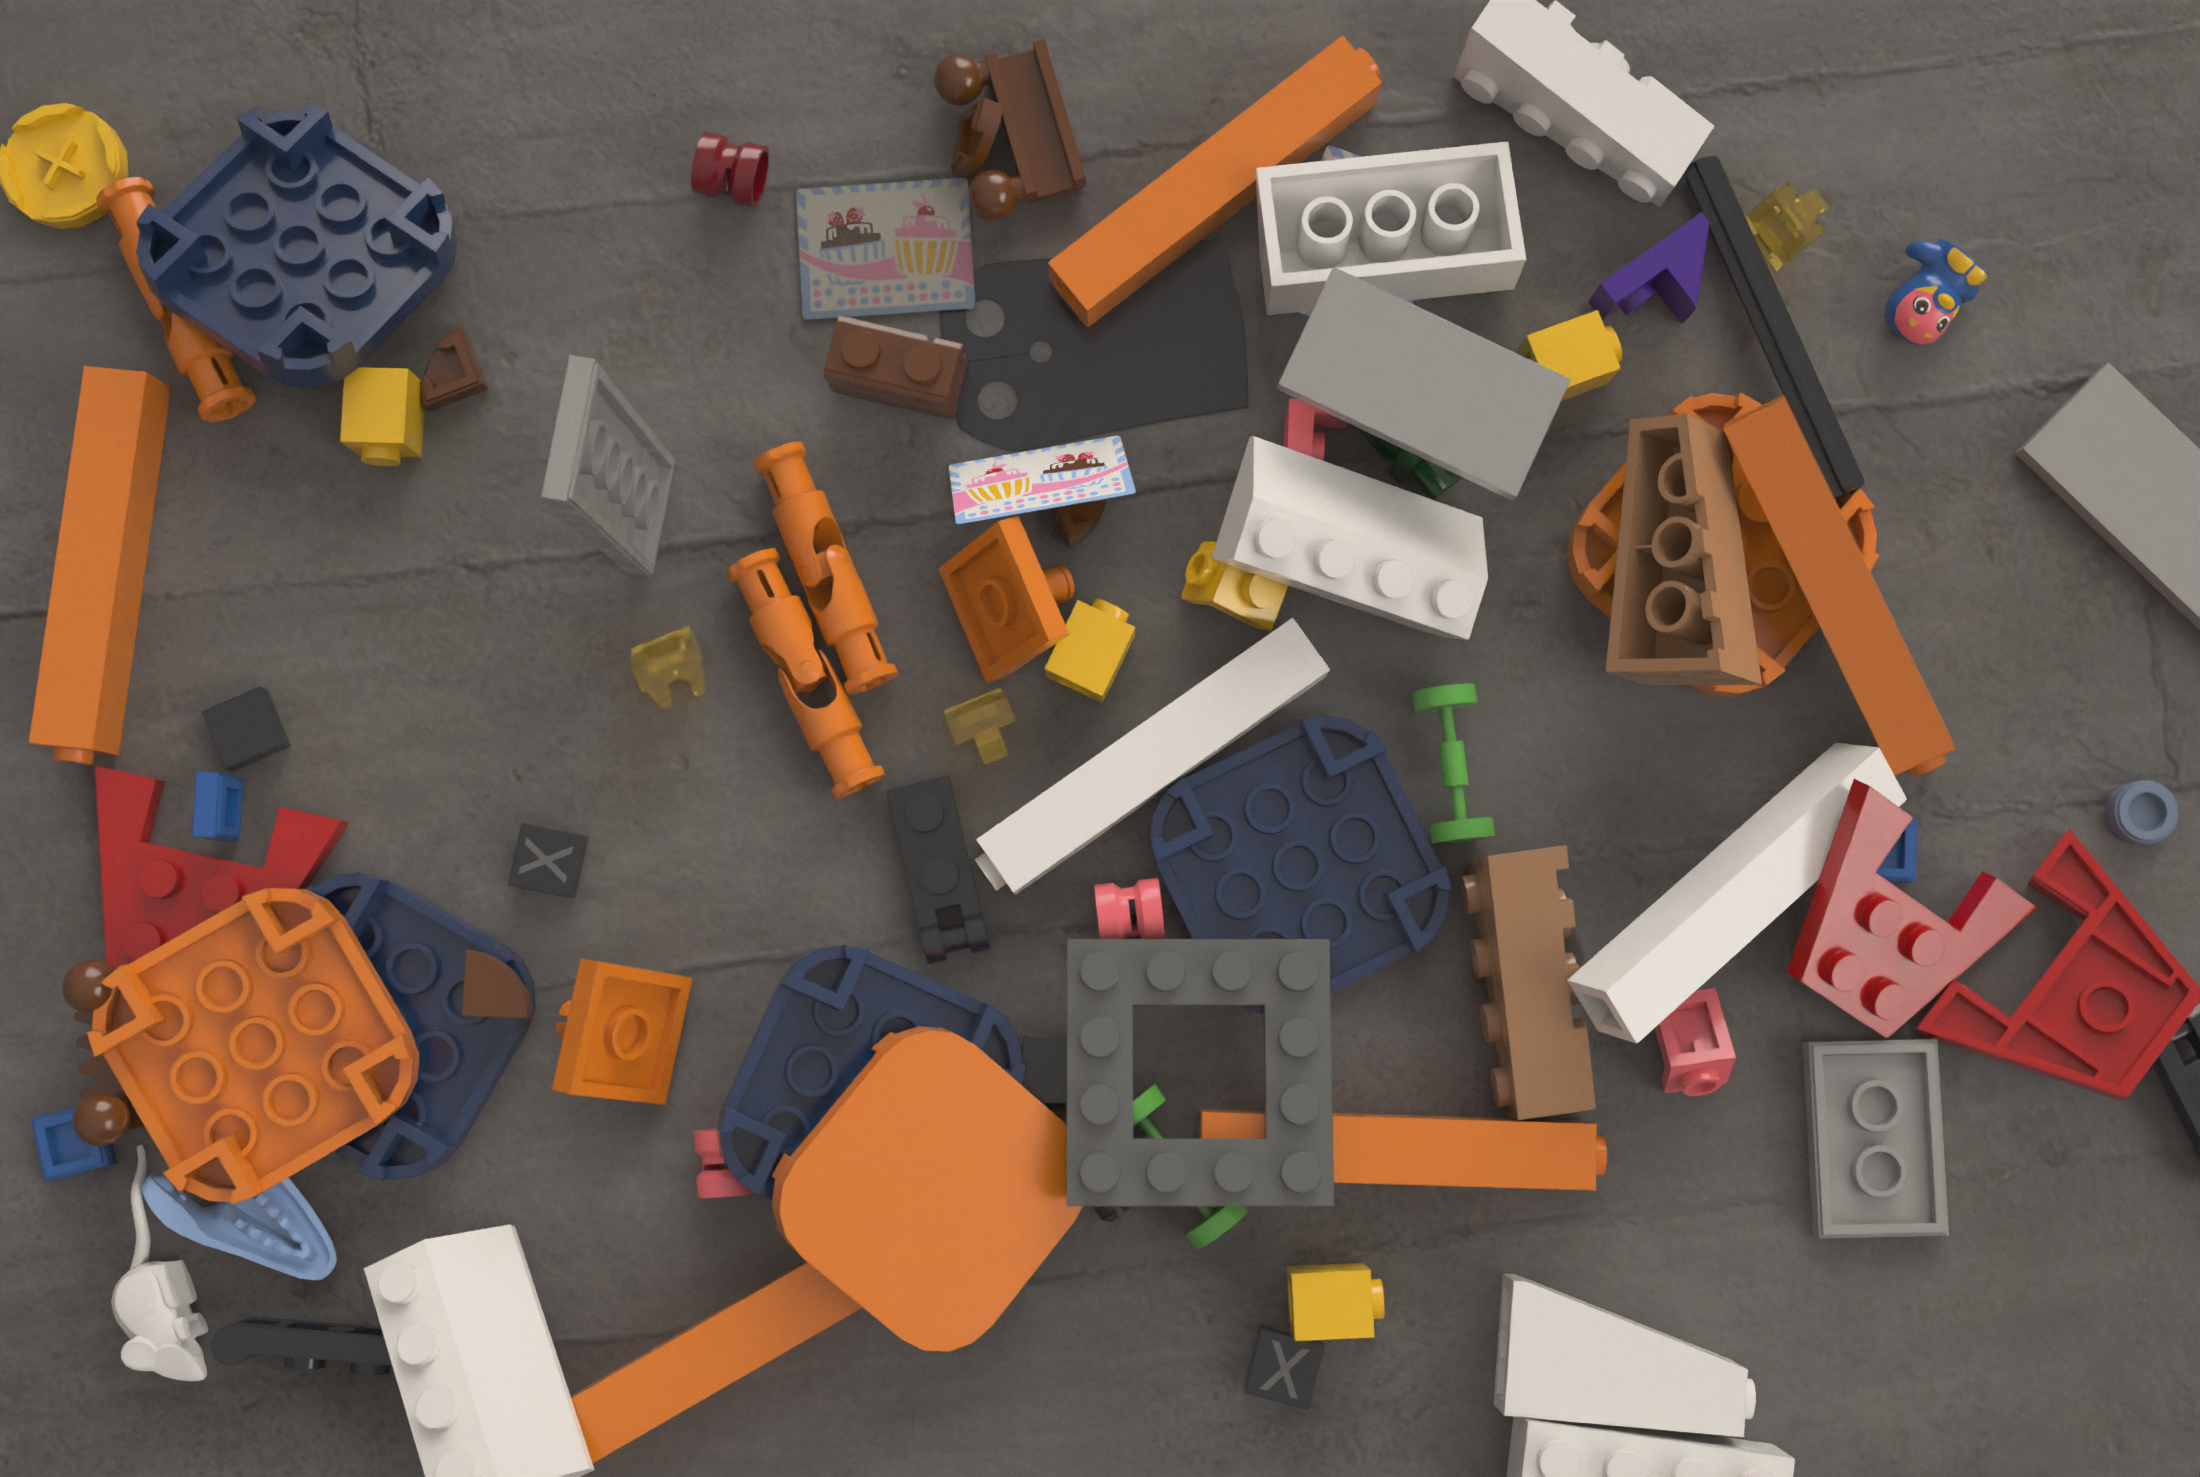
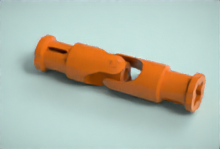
[96,177,256,423]
[752,442,899,695]
[725,548,886,800]

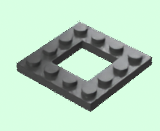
[1066,939,1334,1206]

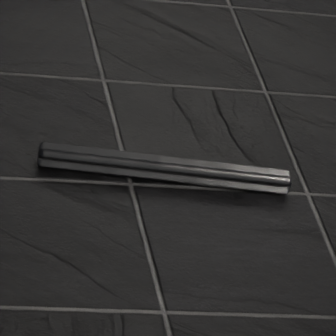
[1684,155,1865,499]

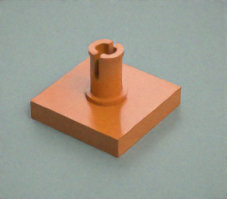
[938,516,1075,683]
[552,958,693,1105]

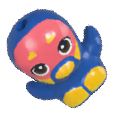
[1884,238,1989,345]

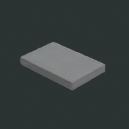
[1802,1039,1949,1239]

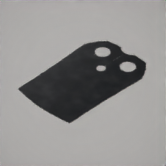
[941,238,1248,451]

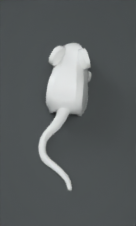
[111,1145,208,1381]

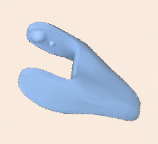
[142,1174,337,1280]

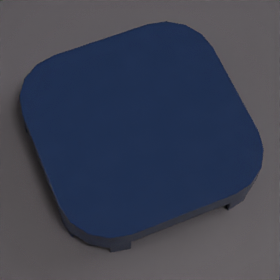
[136,102,457,388]
[1149,714,1452,1014]
[306,872,536,1181]
[717,945,1026,1200]

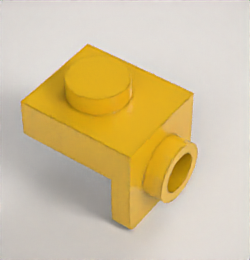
[1181,541,1288,631]

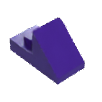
[1588,212,1709,324]

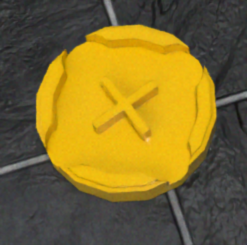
[0,103,129,229]

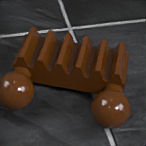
[934,39,1086,221]
[62,960,145,1146]

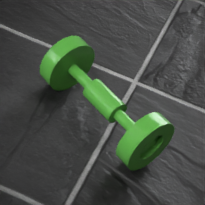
[1411,684,1496,845]
[1133,1084,1248,1250]

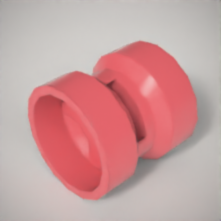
[1094,878,1165,939]
[693,1128,755,1198]

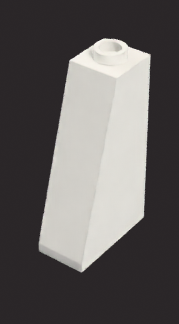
[1494,1273,1756,1437]

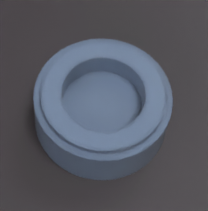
[2105,780,2178,845]

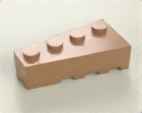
[1606,414,1762,686]
[1460,845,1596,1120]

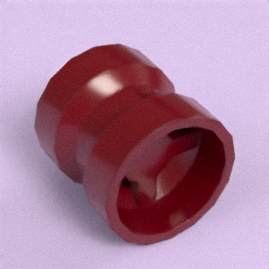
[691,132,770,208]

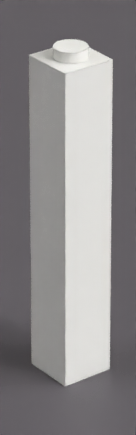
[975,618,1330,895]
[1567,743,1907,1044]

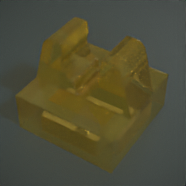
[1745,181,1830,271]
[631,625,705,709]
[943,687,1016,765]

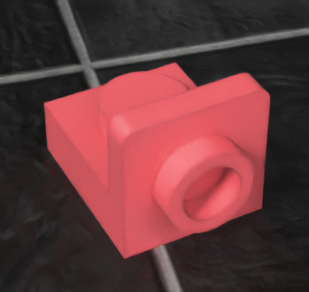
[1283,399,1348,461]
[1654,988,1736,1096]

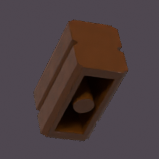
[823,315,968,420]

